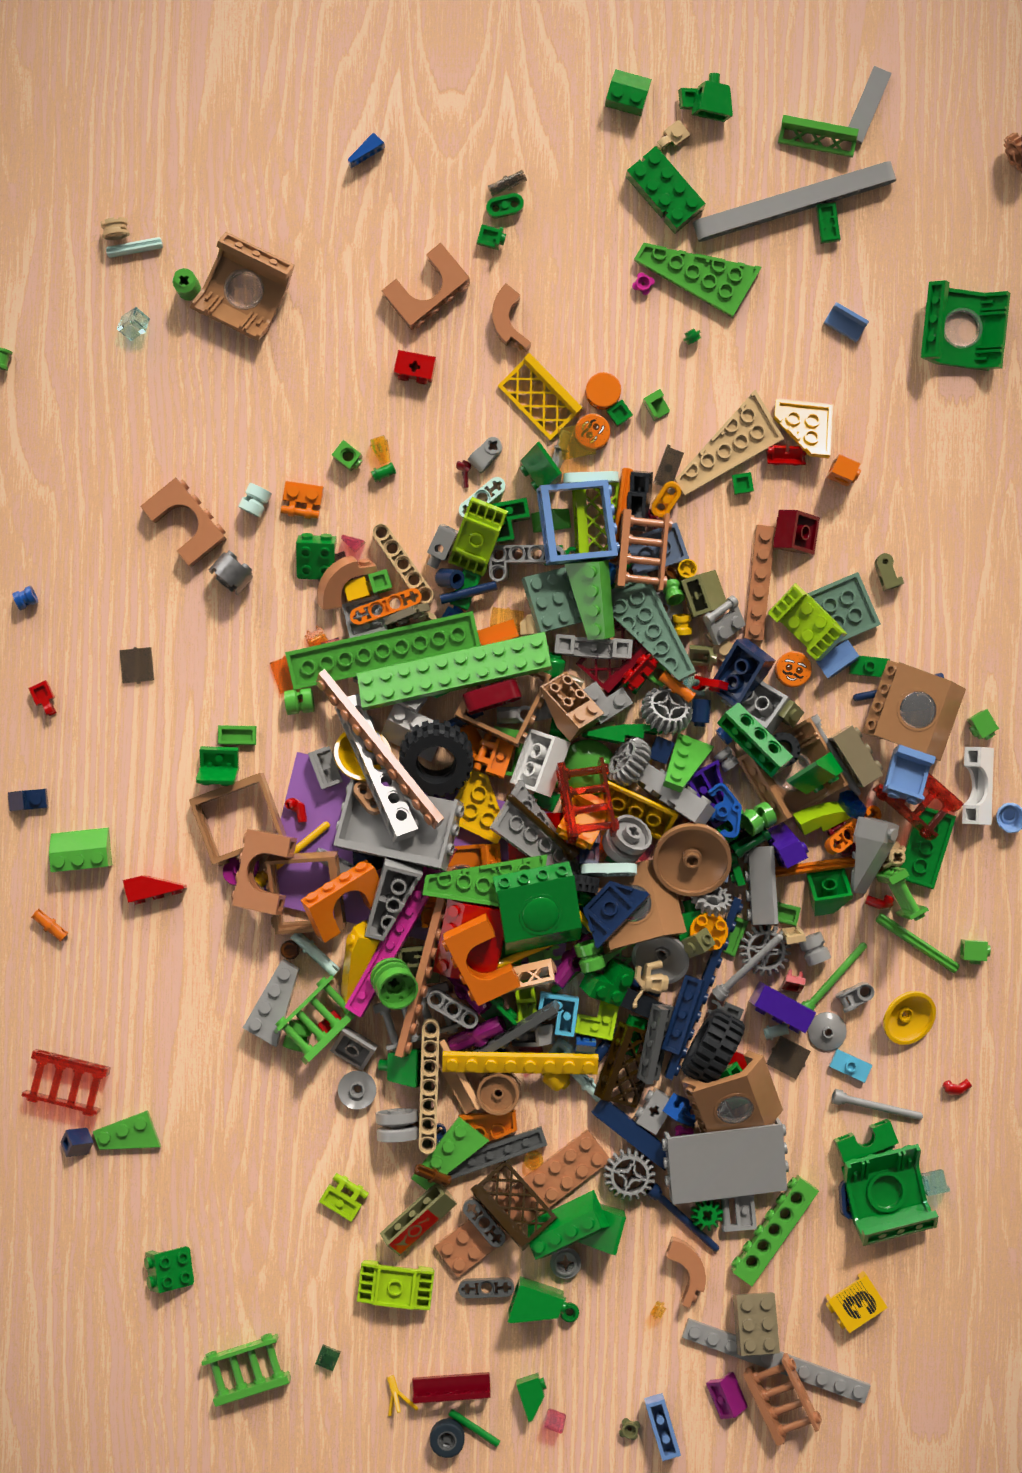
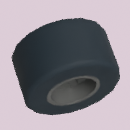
[430,1418,465,1458]

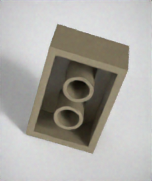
[828,725,883,787]
[733,1292,780,1356]

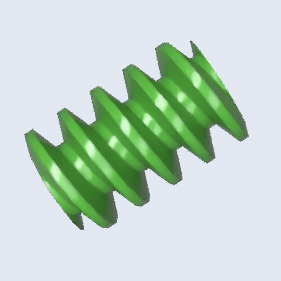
[172,268,201,301]

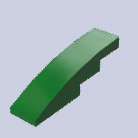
[582,724,663,744]

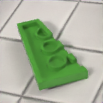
[663,733,714,793]
[411,1116,489,1190]

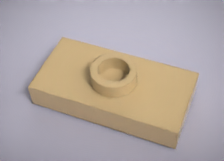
[780,926,806,945]

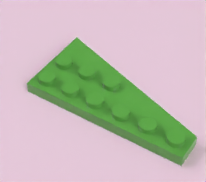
[634,243,762,318]
[422,854,547,907]

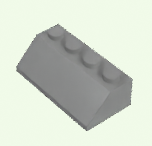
[743,846,778,925]

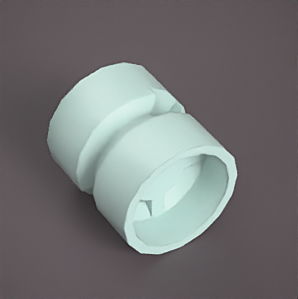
[238,483,272,518]

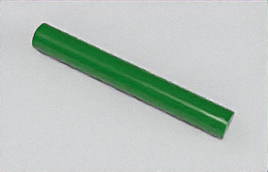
[448,1409,500,1447]

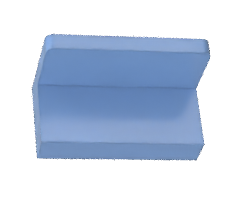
[824,302,869,342]
[816,639,861,679]

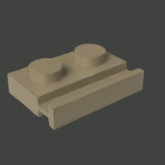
[383,603,431,626]

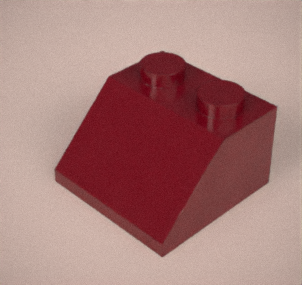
[773,510,820,555]

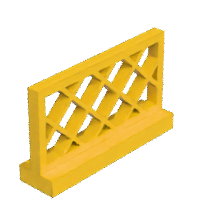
[498,353,584,441]

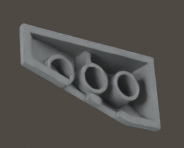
[851,816,900,894]

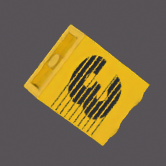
[825,1271,888,1333]

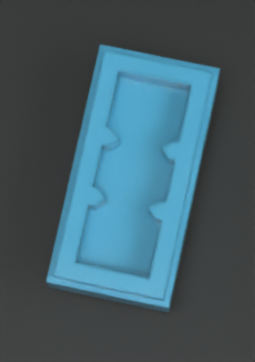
[829,1049,872,1083]

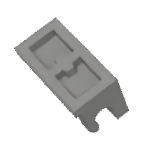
[308,746,343,789]

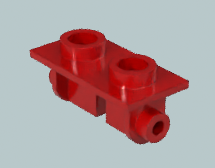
[766,445,807,466]
[621,653,658,691]

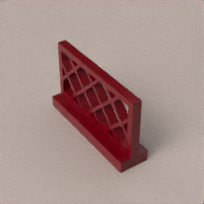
[576,621,650,695]

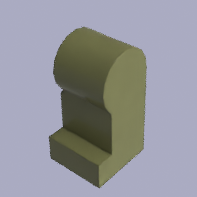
[875,553,904,591]

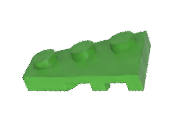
[93,1110,161,1150]

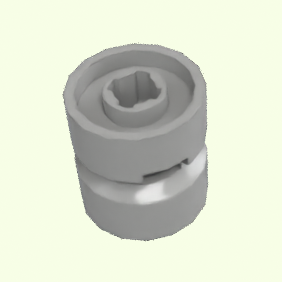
[799,932,831,966]

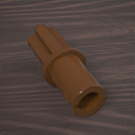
[414,1164,451,1188]

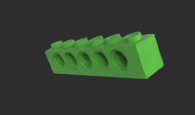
[731,1174,819,1286]

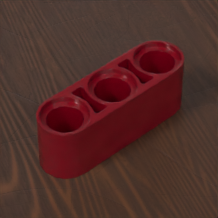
[463,679,522,714]

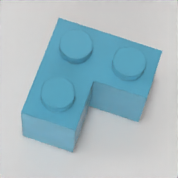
[538,991,579,1037]

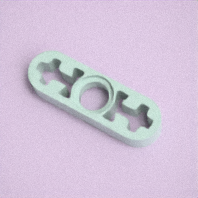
[563,471,619,483]
[459,477,505,518]
[581,863,637,877]

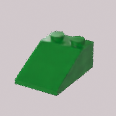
[519,442,562,492]

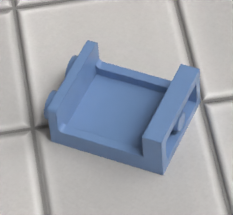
[882,745,936,805]

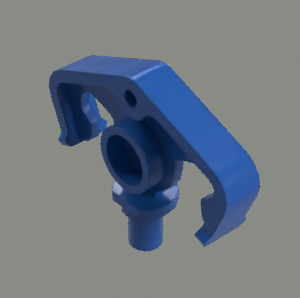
[707,783,742,838]

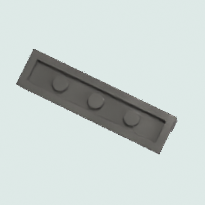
[637,1004,674,1084]

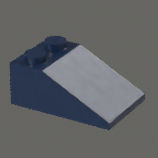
[713,639,776,706]

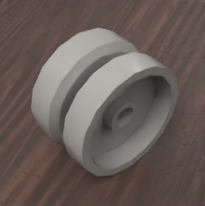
[602,814,652,863]
[375,1108,419,1142]

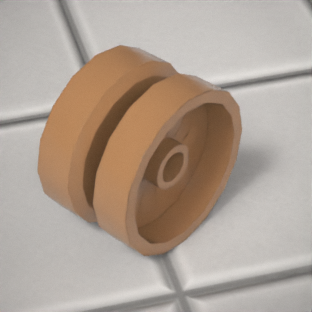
[477,1073,521,1115]

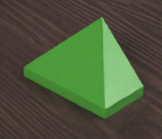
[531,509,571,533]

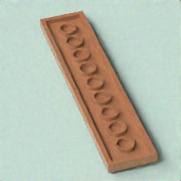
[434,1129,610,1277]

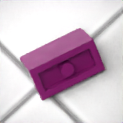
[706,1372,748,1419]

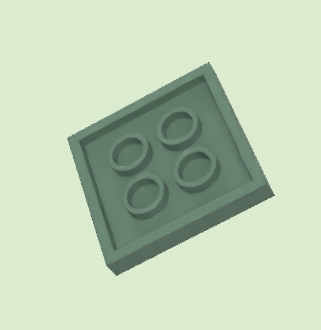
[521,567,582,633]
[808,572,881,642]

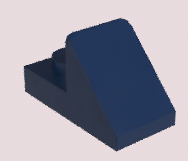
[8,789,49,811]

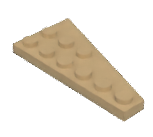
[675,389,784,496]

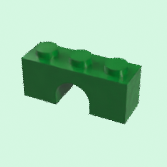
[834,1119,899,1164]

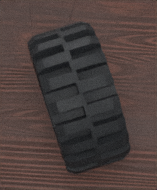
[399,720,473,797]
[681,1009,745,1083]

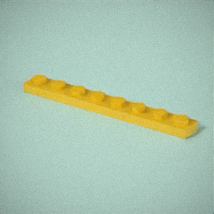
[442,1051,599,1075]

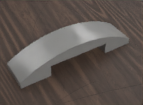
[554,634,633,660]

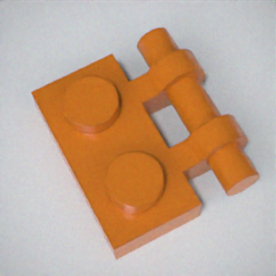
[281,481,324,519]
[473,733,515,779]

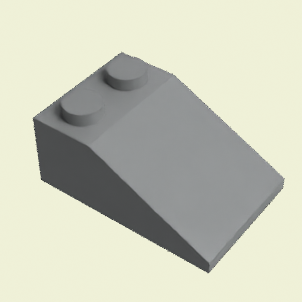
[721,681,790,735]

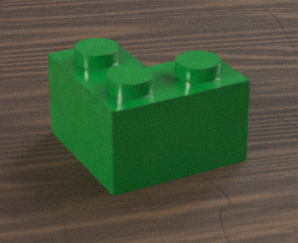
[492,497,530,545]
[579,958,635,1007]

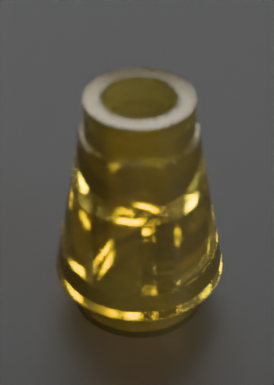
[370,435,391,465]

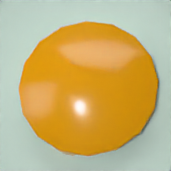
[690,912,728,951]

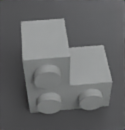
[583,681,633,724]

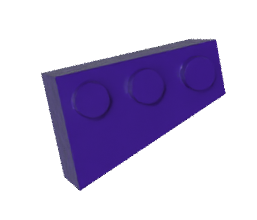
[685,759,727,829]
[768,822,809,868]
[749,981,816,1034]

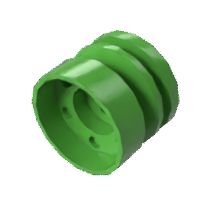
[370,957,418,1010]

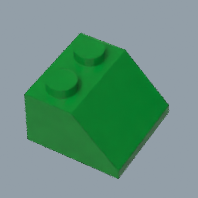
[605,69,652,116]
[786,752,843,794]

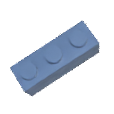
[644,1393,681,1461]

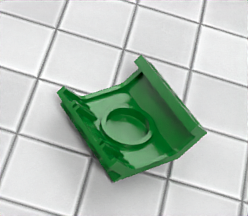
[493,861,582,955]
[841,1144,939,1246]

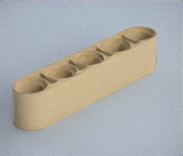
[373,524,434,604]

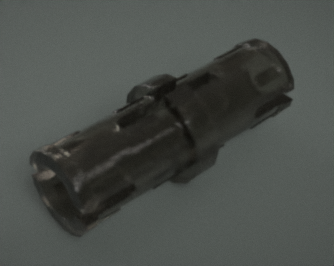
[488,170,527,197]

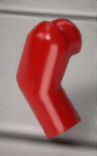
[285,798,307,823]
[865,895,895,909]
[942,1079,972,1096]

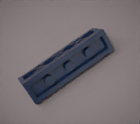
[661,975,705,1055]

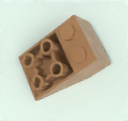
[540,671,604,741]

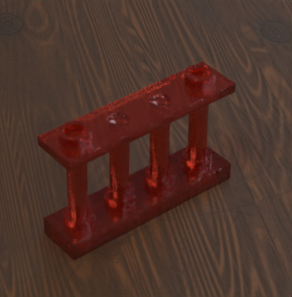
[555,757,619,843]
[872,773,964,841]
[21,1049,111,1116]

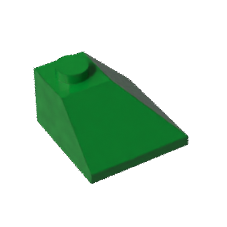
[806,868,853,916]

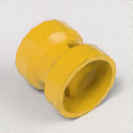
[677,559,697,579]
[672,614,692,635]

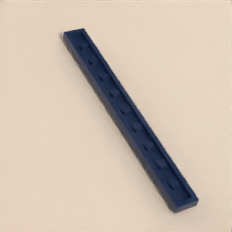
[664,896,743,1080]

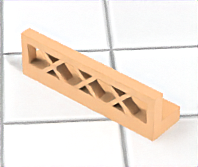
[508,958,557,993]
[428,1037,482,1114]

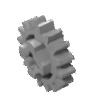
[690,885,733,917]

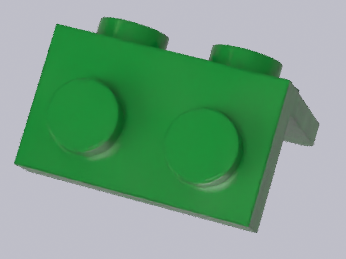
[296,533,337,580]
[196,746,239,786]
[481,996,518,1029]
[144,1246,194,1293]

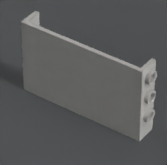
[333,779,464,871]
[662,1118,789,1205]

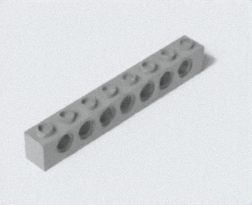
[335,693,419,843]

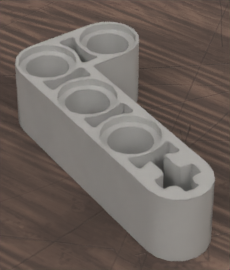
[489,545,566,583]

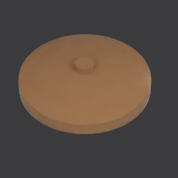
[653,823,732,896]

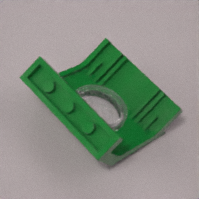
[921,280,1011,371]

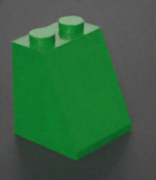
[579,1204,626,1256]
[507,1276,567,1323]

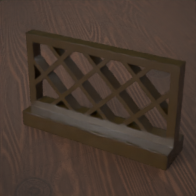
[593,1021,647,1108]
[470,1160,557,1251]

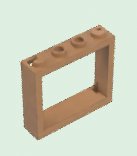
[455,671,552,748]
[189,773,287,867]
[264,851,347,935]

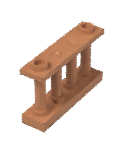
[615,509,672,592]
[743,1353,822,1446]

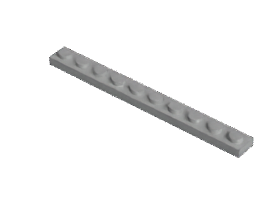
[682,1318,871,1404]

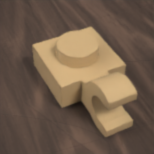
[656,120,690,151]
[705,632,733,663]

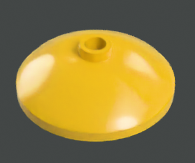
[334,730,391,781]
[883,991,936,1045]

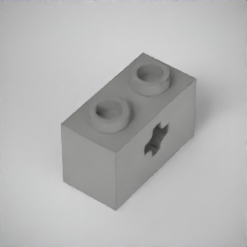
[634,1087,671,1135]

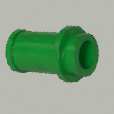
[371,462,396,482]

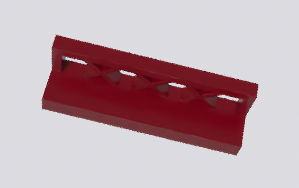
[412,1372,491,1404]

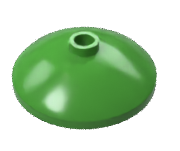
[560,739,613,795]

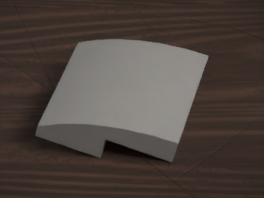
[342,594,388,638]

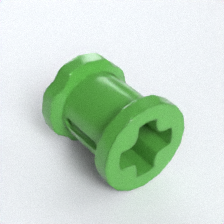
[0,347,13,371]

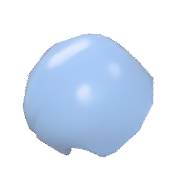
[996,803,1022,833]

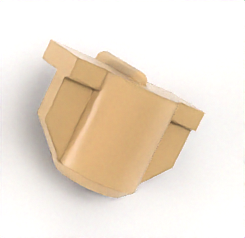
[520,614,550,635]
[881,840,906,869]

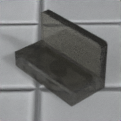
[653,444,684,490]

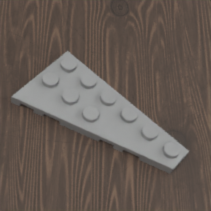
[489,780,581,875]

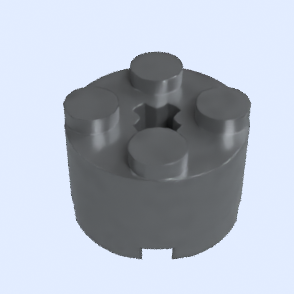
[209,551,253,595]

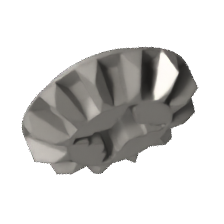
[550,1247,581,1279]

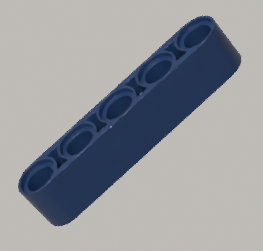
[591,1099,666,1170]

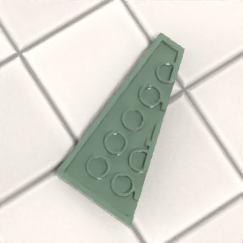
[611,573,697,682]

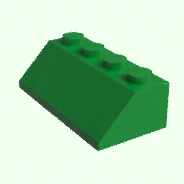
[528,1190,610,1260]

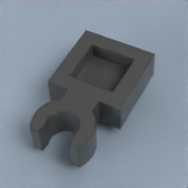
[707,999,744,1020]

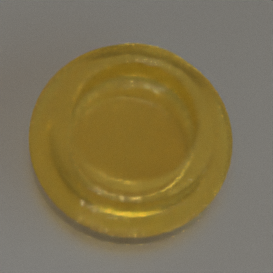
[524,1150,543,1170]
[650,1301,667,1320]

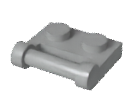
[703,595,746,645]
[721,1195,757,1232]

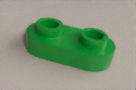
[486,193,524,218]

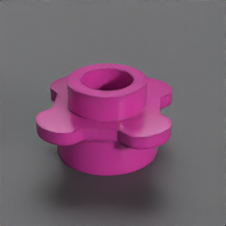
[632,272,655,295]
[674,1125,694,1137]

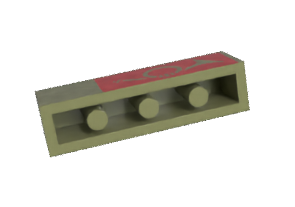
[380,1183,457,1256]

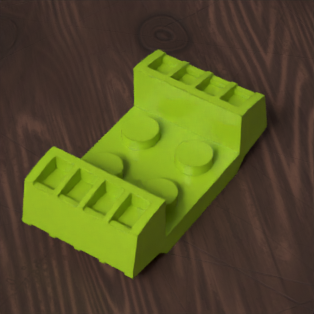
[448,497,508,577]
[768,583,847,661]
[357,1260,435,1310]

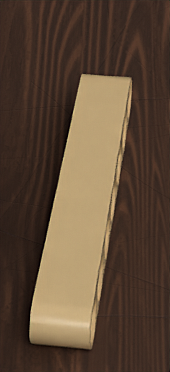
[419,1017,440,1154]

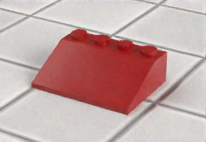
[433,899,504,979]

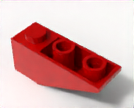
[123,875,187,905]

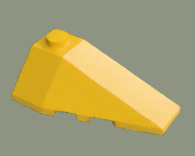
[341,920,380,1004]

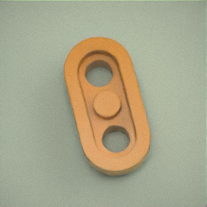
[651,481,681,517]

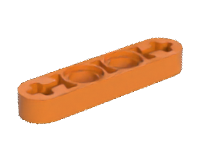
[350,588,423,626]
[825,805,882,855]

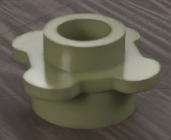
[619,1418,641,1440]

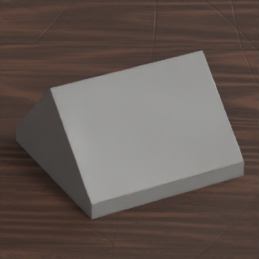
[330,1026,378,1071]

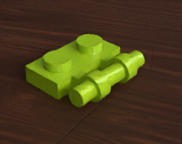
[319,1173,369,1222]

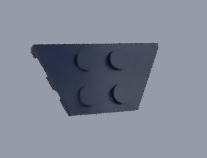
[583,881,651,949]

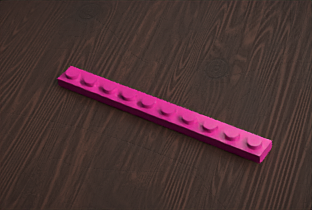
[344,848,457,1018]

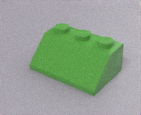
[49,827,113,872]

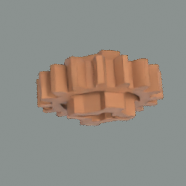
[1003,132,1022,173]

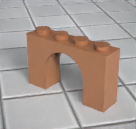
[381,242,470,330]
[140,477,227,567]
[232,829,297,915]

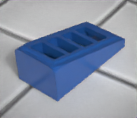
[348,133,385,168]

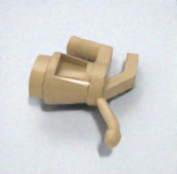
[632,960,669,1009]

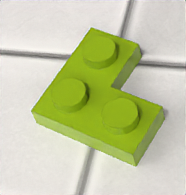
[574,1001,619,1041]

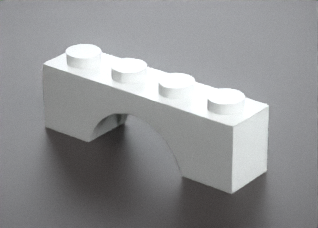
[962,747,994,825]

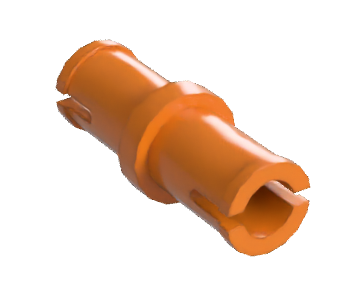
[658,670,696,703]
[31,908,68,942]

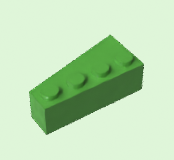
[564,560,615,640]

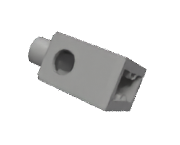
[427,524,458,569]

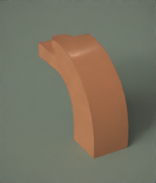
[492,283,531,352]
[317,555,377,610]
[665,1236,706,1308]

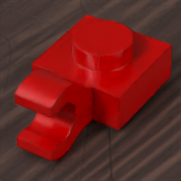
[692,675,729,693]
[28,680,57,716]

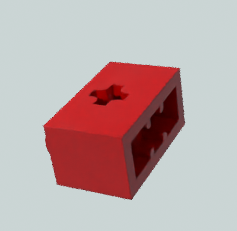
[394,350,436,385]

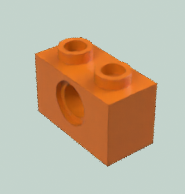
[826,454,861,486]

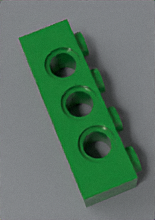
[717,702,793,778]

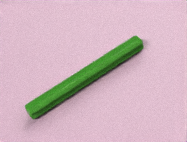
[876,913,960,973]

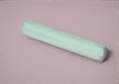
[106,237,163,258]

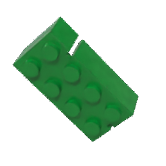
[626,146,706,234]

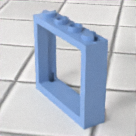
[536,480,620,565]

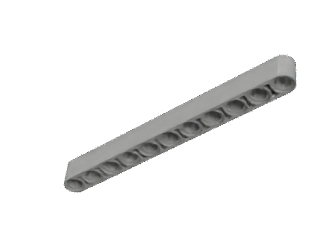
[693,161,896,242]

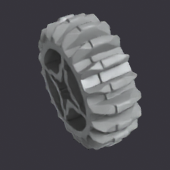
[641,686,693,735]
[606,737,652,787]
[739,924,791,976]
[603,1148,656,1201]

